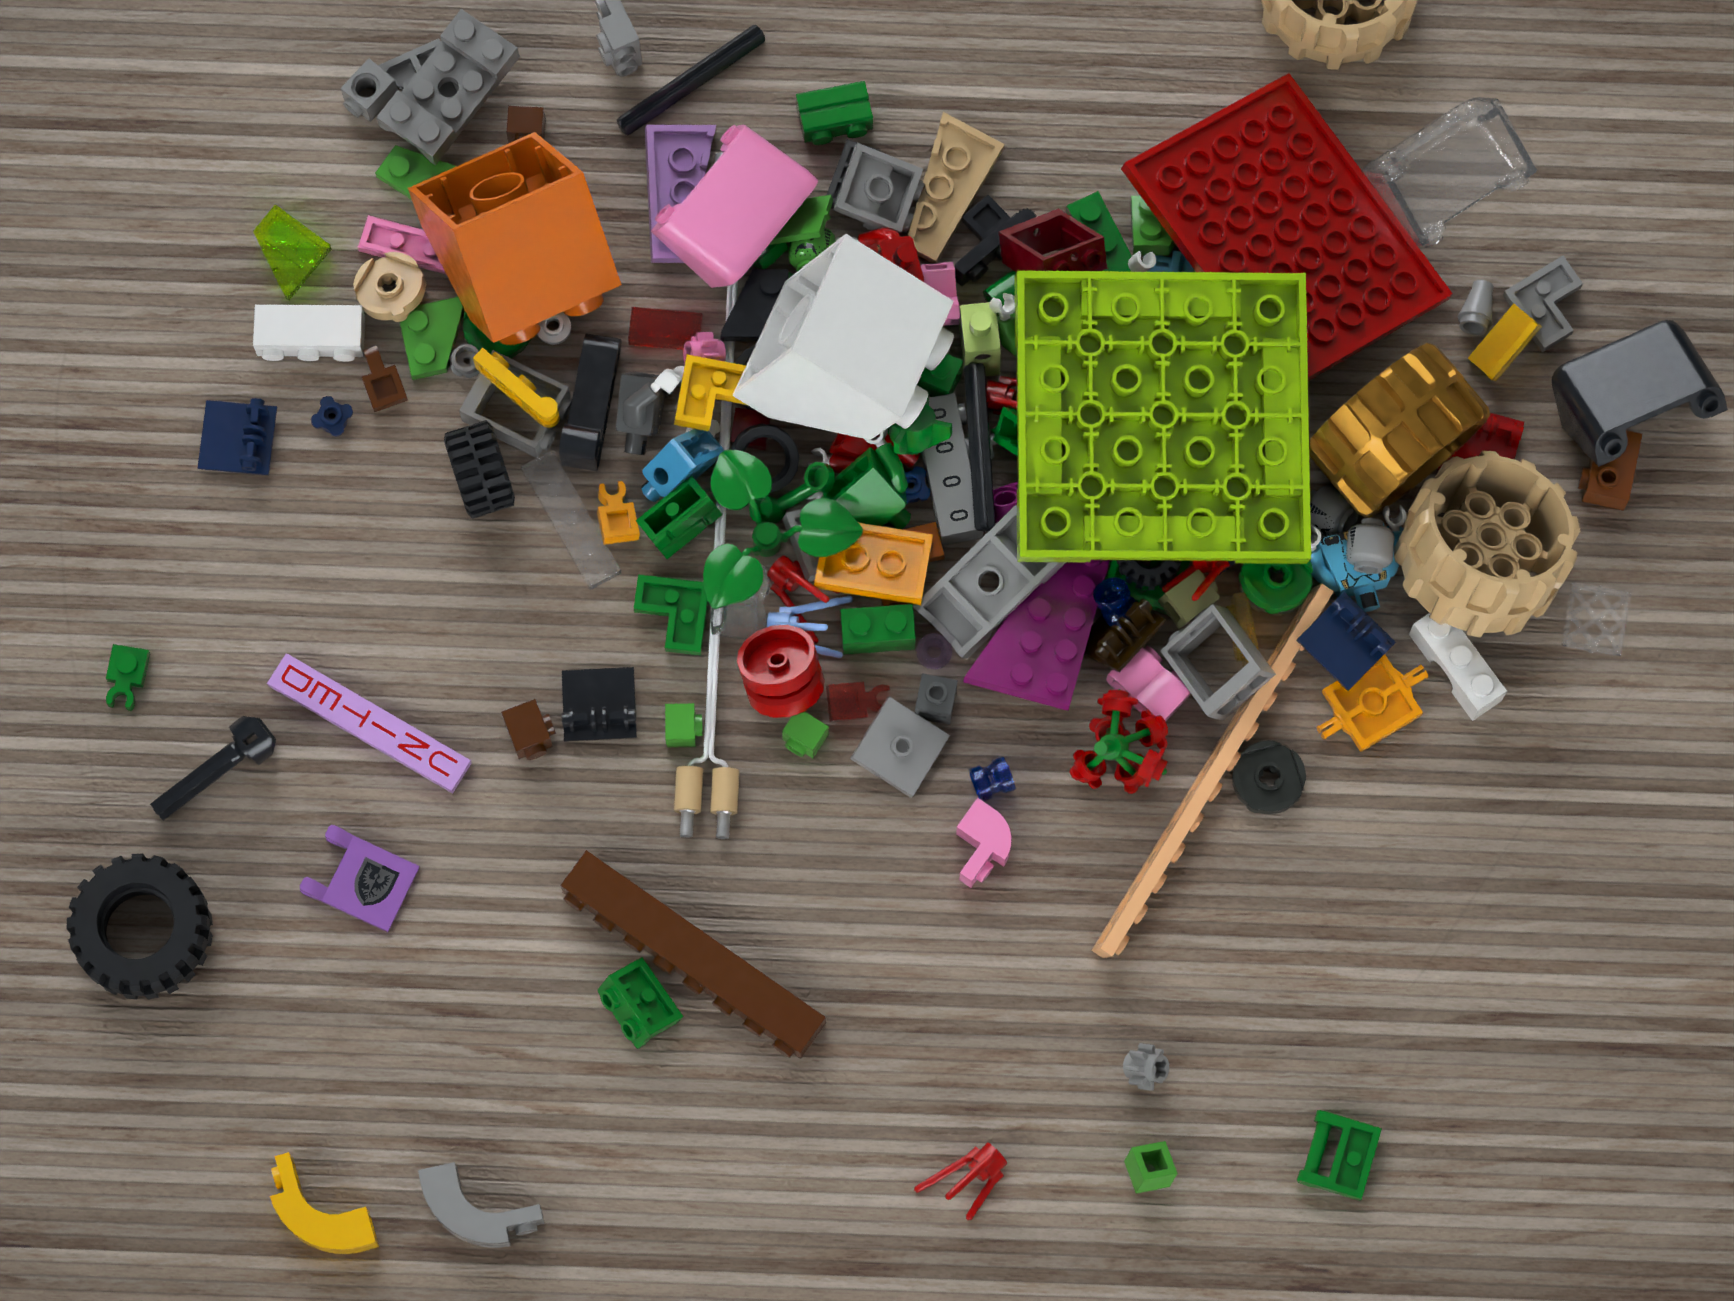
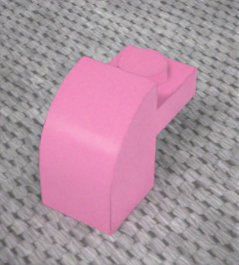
[920,262,960,326]
[956,798,1011,888]

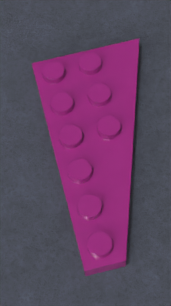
[963,560,1110,711]

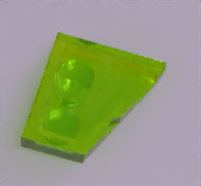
[253,205,332,301]

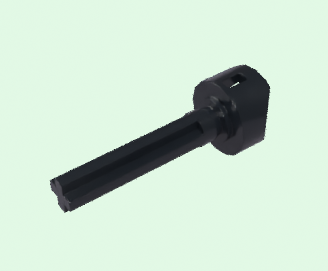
[150,716,276,821]

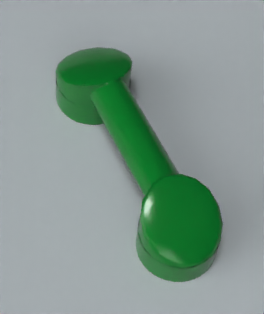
[749,462,835,524]

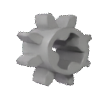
[1123,1043,1169,1091]

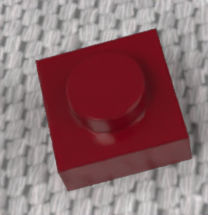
[730,408,771,450]

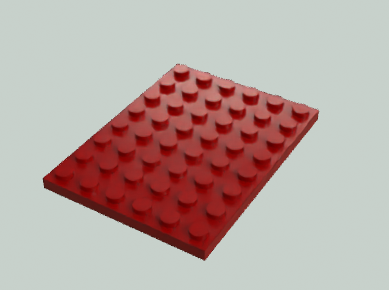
[1121,73,1453,381]

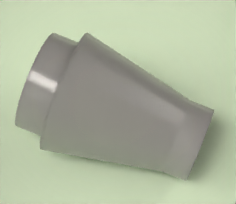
[1458,280,1494,335]

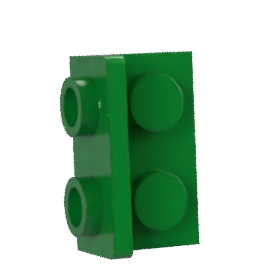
[598,957,683,1049]

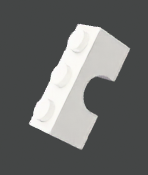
[1409,613,1507,721]

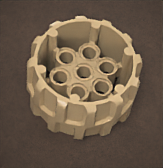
[1261,0,1418,70]
[1394,451,1580,638]

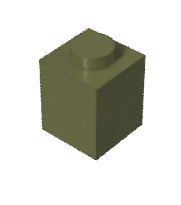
[1158,569,1220,629]

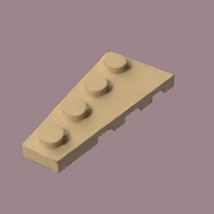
[908,112,1005,263]

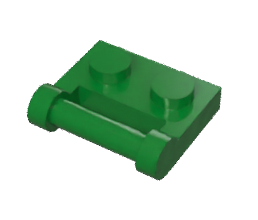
[1297,1110,1382,1201]

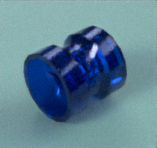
[1093,577,1135,628]
[969,756,1016,802]

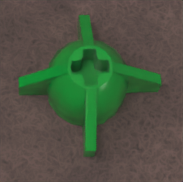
[887,393,952,455]

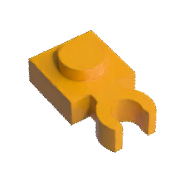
[597,481,640,545]

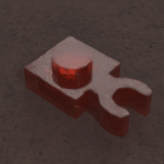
[826,682,890,722]

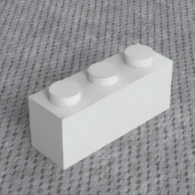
[253,305,365,362]

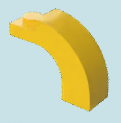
[270,1152,379,1254]

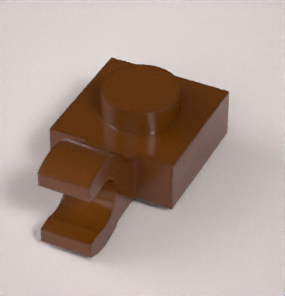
[362,345,408,413]

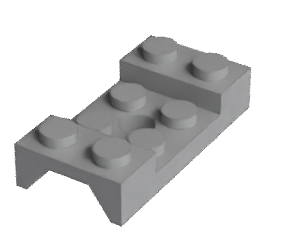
[376,9,520,166]
[913,505,1066,660]

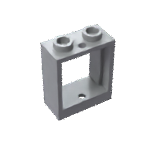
[459,350,572,458]
[1160,604,1276,721]

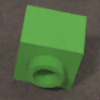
[665,703,703,748]
[782,711,829,758]
[1124,1141,1178,1194]

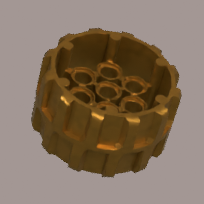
[1309,343,1490,518]

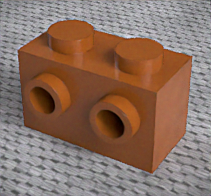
[1578,430,1643,511]

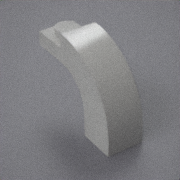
[418,1162,545,1248]

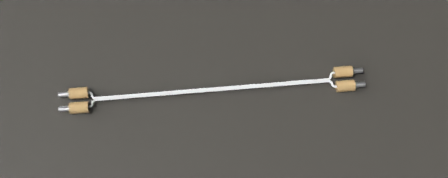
[674,152,740,839]

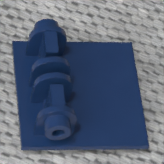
[197,398,277,475]
[1296,592,1396,691]

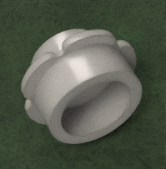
[449,344,480,378]

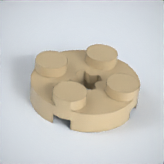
[353,252,427,322]

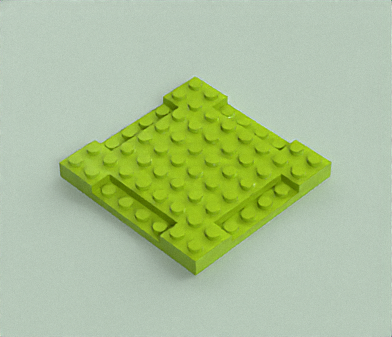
[1015,271,1311,564]

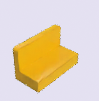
[1468,303,1542,381]

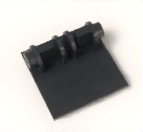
[562,667,637,742]

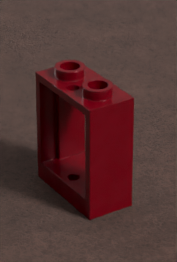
[998,208,1108,272]

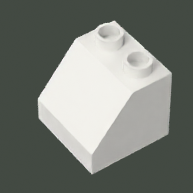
[732,234,954,440]

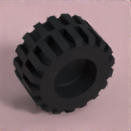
[444,420,515,519]

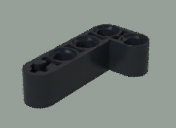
[559,333,622,471]

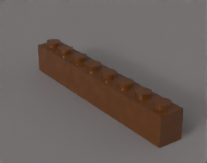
[560,850,826,1059]

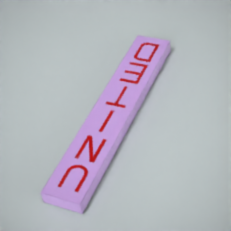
[267,653,472,794]

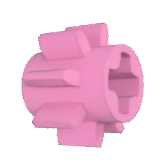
[683,332,726,364]

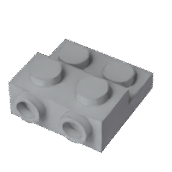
[595,0,642,77]
[833,143,924,234]

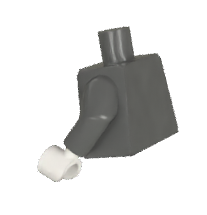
[616,366,684,455]

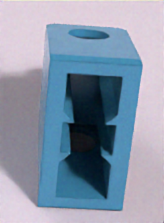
[641,429,725,502]

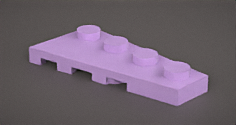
[645,125,716,263]

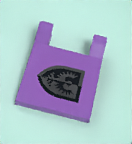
[300,825,420,932]

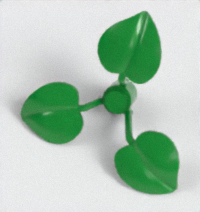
[703,450,863,610]

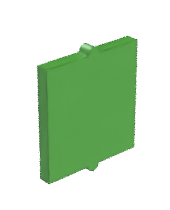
[769,195,833,245]

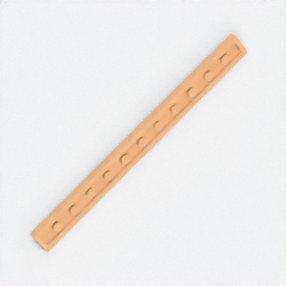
[1091,584,1334,958]

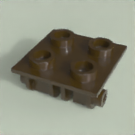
[1084,597,1167,673]

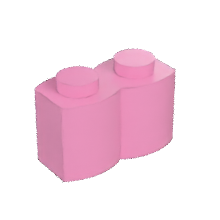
[1106,646,1190,721]

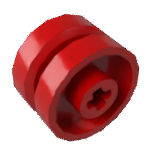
[737,625,825,718]

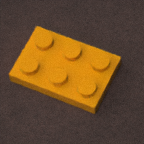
[814,522,933,605]

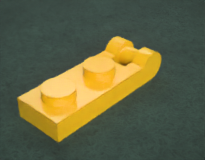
[473,348,560,428]

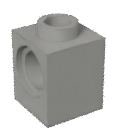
[341,58,398,122]

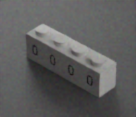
[921,393,984,546]

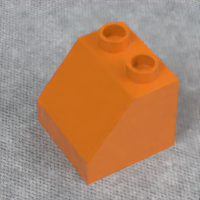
[408,132,622,345]

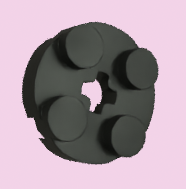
[1232,740,1306,815]

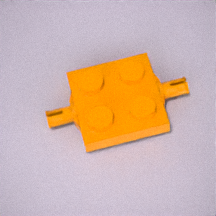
[1316,654,1429,752]

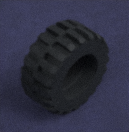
[66,853,213,1000]

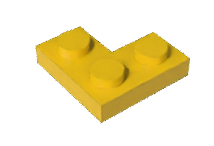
[674,354,747,431]

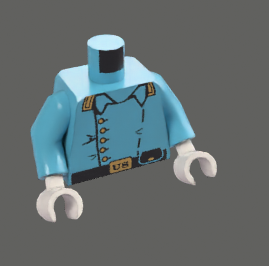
[1310,505,1407,612]

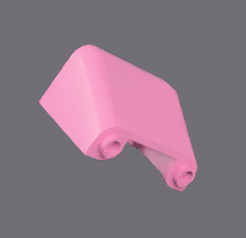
[651,124,818,288]

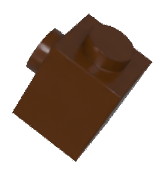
[501,699,556,760]

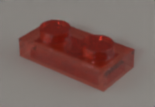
[628,307,703,350]

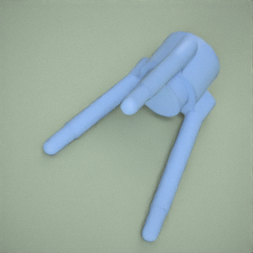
[767,596,853,658]

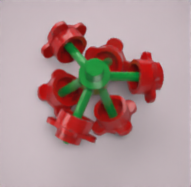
[1070,689,1168,794]

